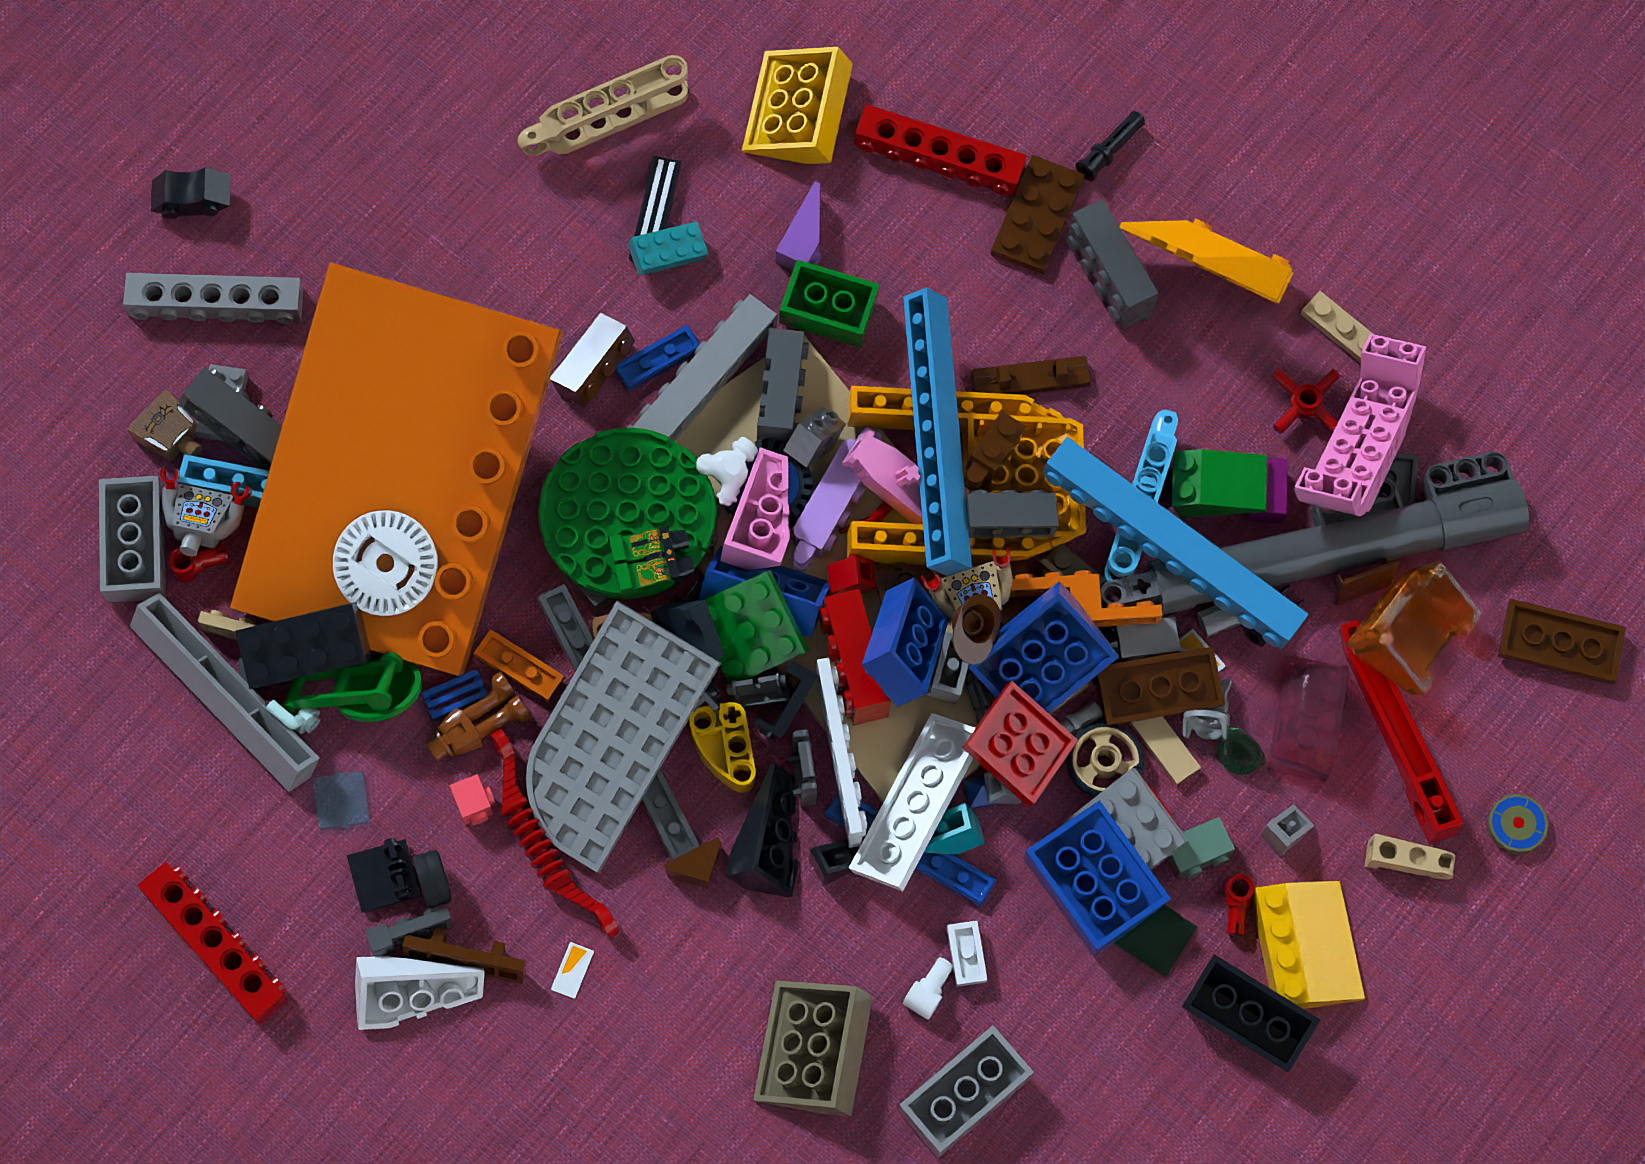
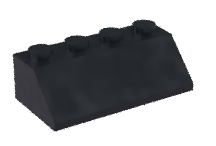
[1182,954,1321,1073]

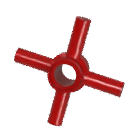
[1271,368,1340,434]

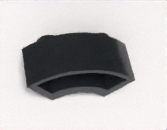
[151,167,231,219]

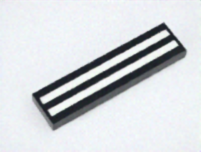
[629,156,682,262]

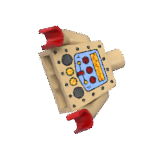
[921,547,1013,619]

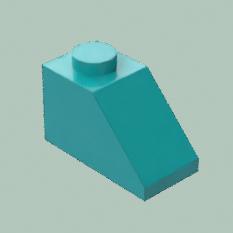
[923,803,985,854]

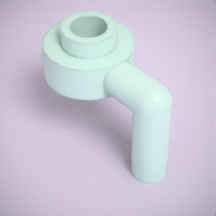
[266,700,320,734]

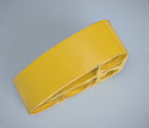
[689,702,756,793]

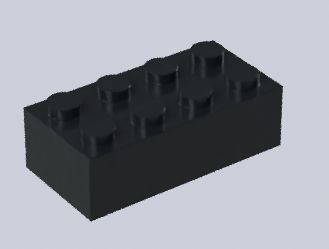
[235,602,373,690]

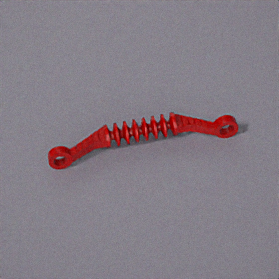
[490,729,620,939]

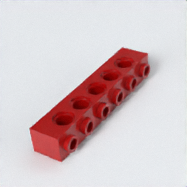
[854,104,1027,196]
[137,861,287,1026]

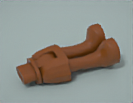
[425,672,531,762]

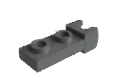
[365,907,453,957]

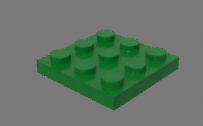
[703,570,809,683]

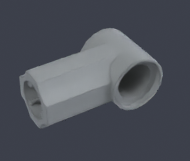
[1197,605,1242,638]

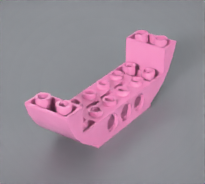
[1294,334,1426,516]

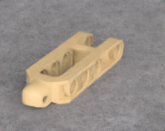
[517,55,688,156]

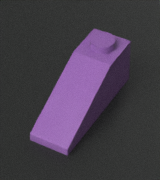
[775,182,821,271]

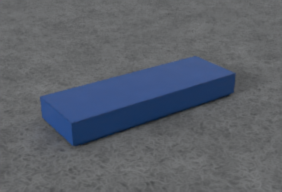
[615,324,700,392]

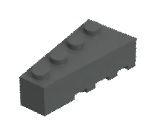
[757,328,809,446]

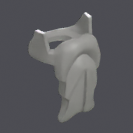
[1183,679,1231,740]

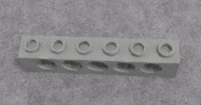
[123,273,303,324]

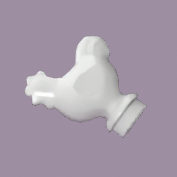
[696,437,758,506]

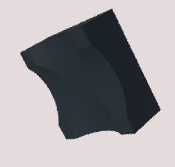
[650,600,725,660]

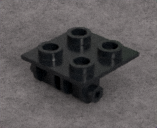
[347,838,421,913]

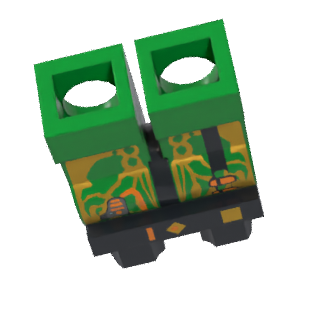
[609,526,695,599]

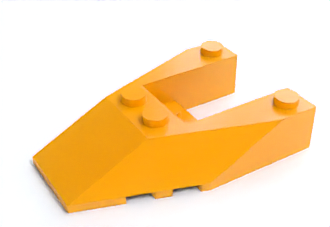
[1119,218,1294,305]

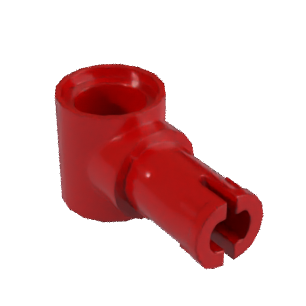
[168,544,230,582]
[1224,874,1255,935]

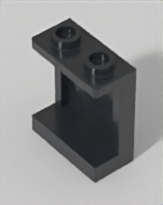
[754,660,818,740]

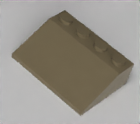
[753,980,873,1117]

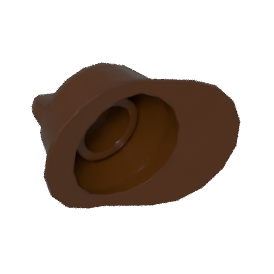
[952,594,1001,665]

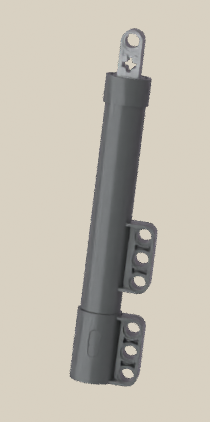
[1100,451,1529,616]

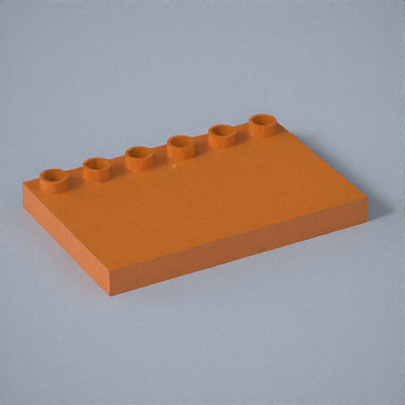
[230,262,564,676]

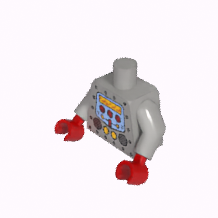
[160,467,252,556]

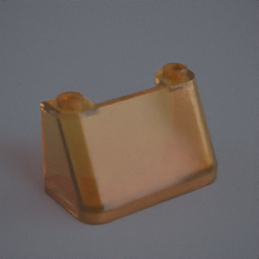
[1347,561,1482,695]

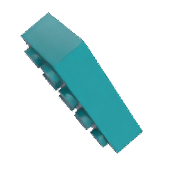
[627,221,709,276]

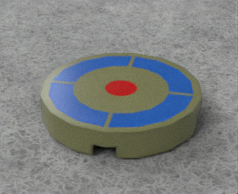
[1487,794,1549,854]

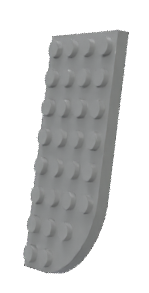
[526,601,721,873]

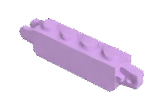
[792,427,882,572]

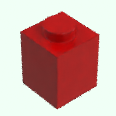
[827,555,877,594]

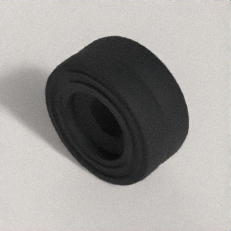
[413,850,452,908]

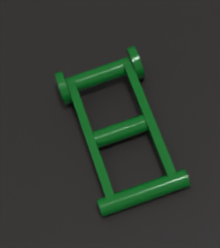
[283,652,404,714]

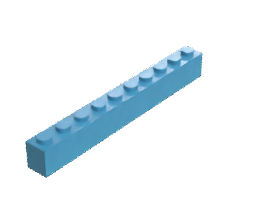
[903,287,972,576]
[1042,437,1309,649]

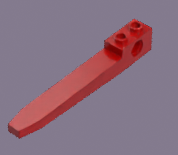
[1339,620,1464,845]

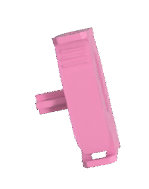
[841,430,923,524]

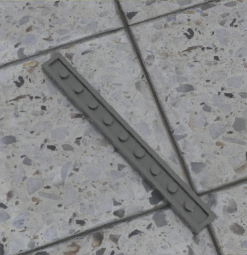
[537,584,700,861]

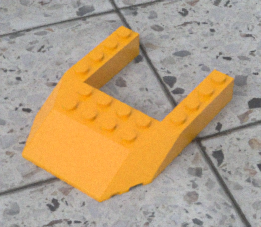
[847,386,1086,566]

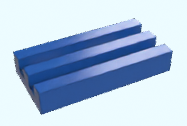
[422,669,488,721]

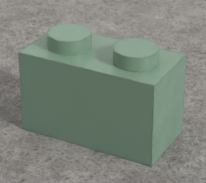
[1167,817,1235,880]

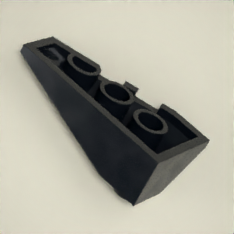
[726,763,798,898]

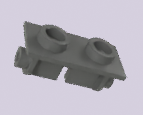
[727,673,790,708]

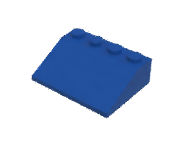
[968,581,1119,713]
[1023,800,1171,957]

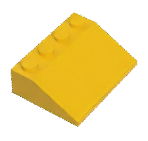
[742,47,853,164]
[1251,881,1365,1009]

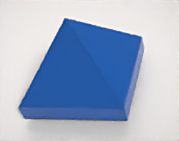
[963,776,998,809]

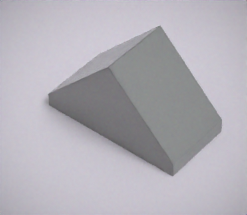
[1260,804,1314,857]

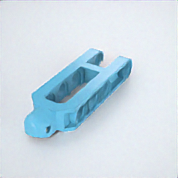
[1103,410,1178,583]

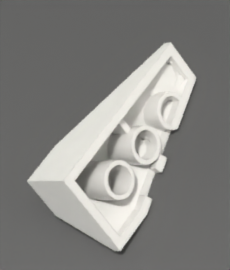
[355,956,485,1030]

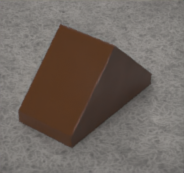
[664,837,721,889]

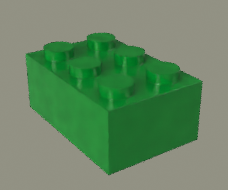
[779,259,880,348]

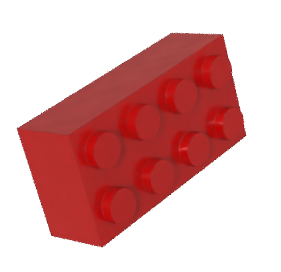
[819,589,891,726]

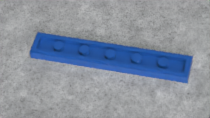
[824,793,996,907]

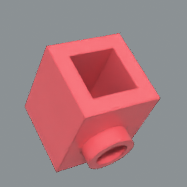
[449,774,495,825]

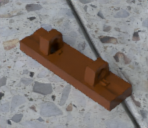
[972,356,1091,395]
[402,928,526,984]

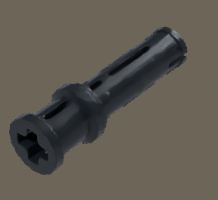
[1075,111,1145,182]

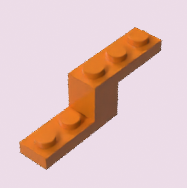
[1010,570,1162,627]

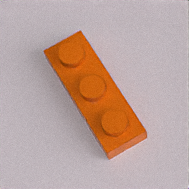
[474,629,565,703]

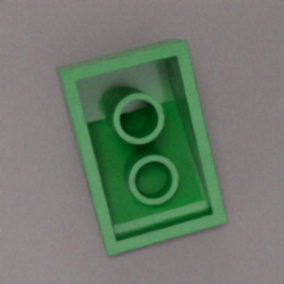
[1172,449,1268,518]

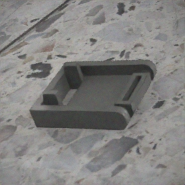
[788,730,817,808]

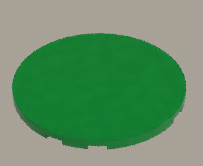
[538,428,717,599]

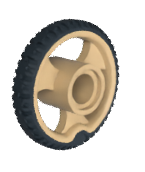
[1066,723,1144,798]

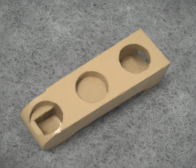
[1365,834,1455,880]

